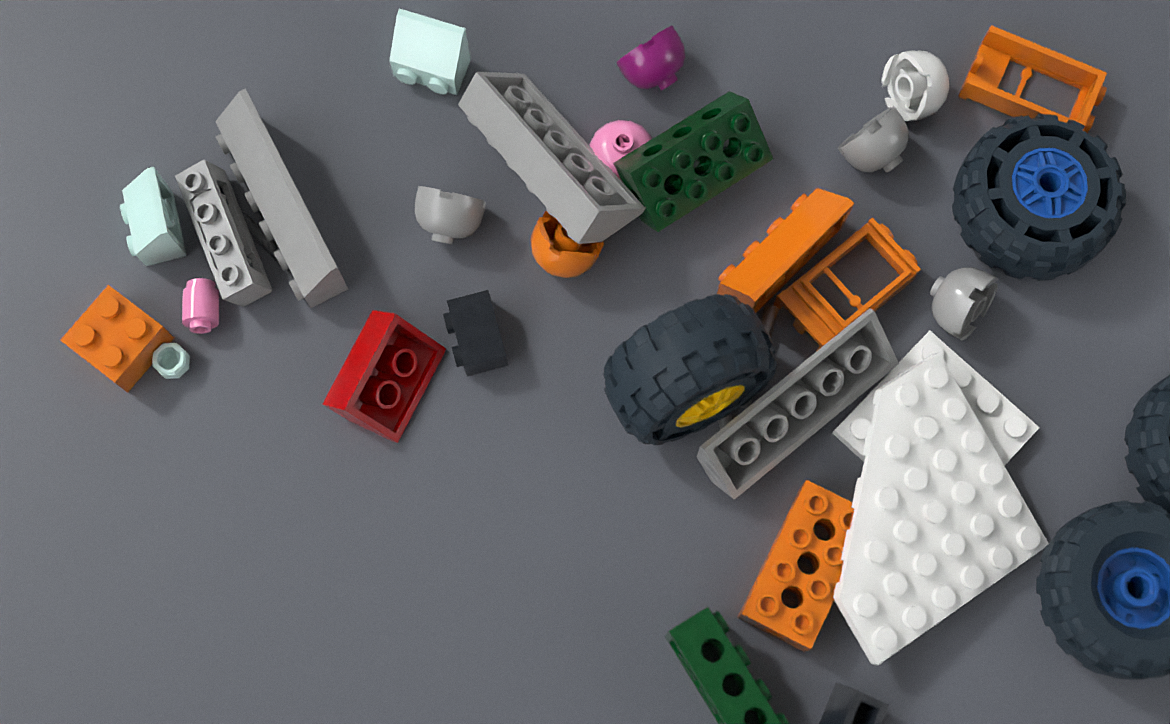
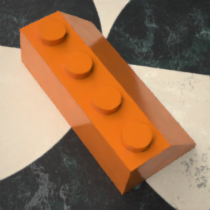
[717,188,855,313]

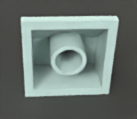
[389,8,471,95]
[120,167,187,266]

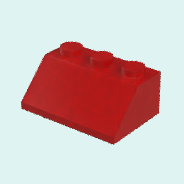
[322,310,446,443]

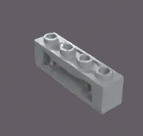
[175,159,273,307]

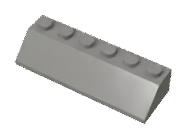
[458,72,646,244]
[215,88,349,308]
[697,308,899,500]

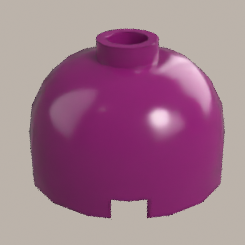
[616,25,686,91]

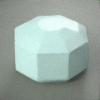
[152,343,190,379]

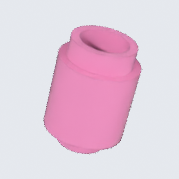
[182,278,219,334]

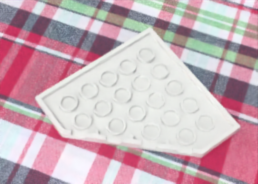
[833,353,1049,665]

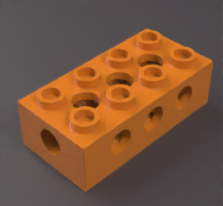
[737,479,854,652]

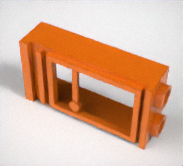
[958,25,1107,133]
[773,217,921,352]

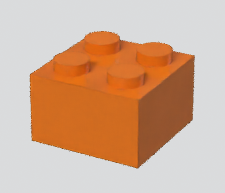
[60,285,174,393]

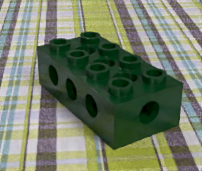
[613,91,774,232]
[665,607,789,724]

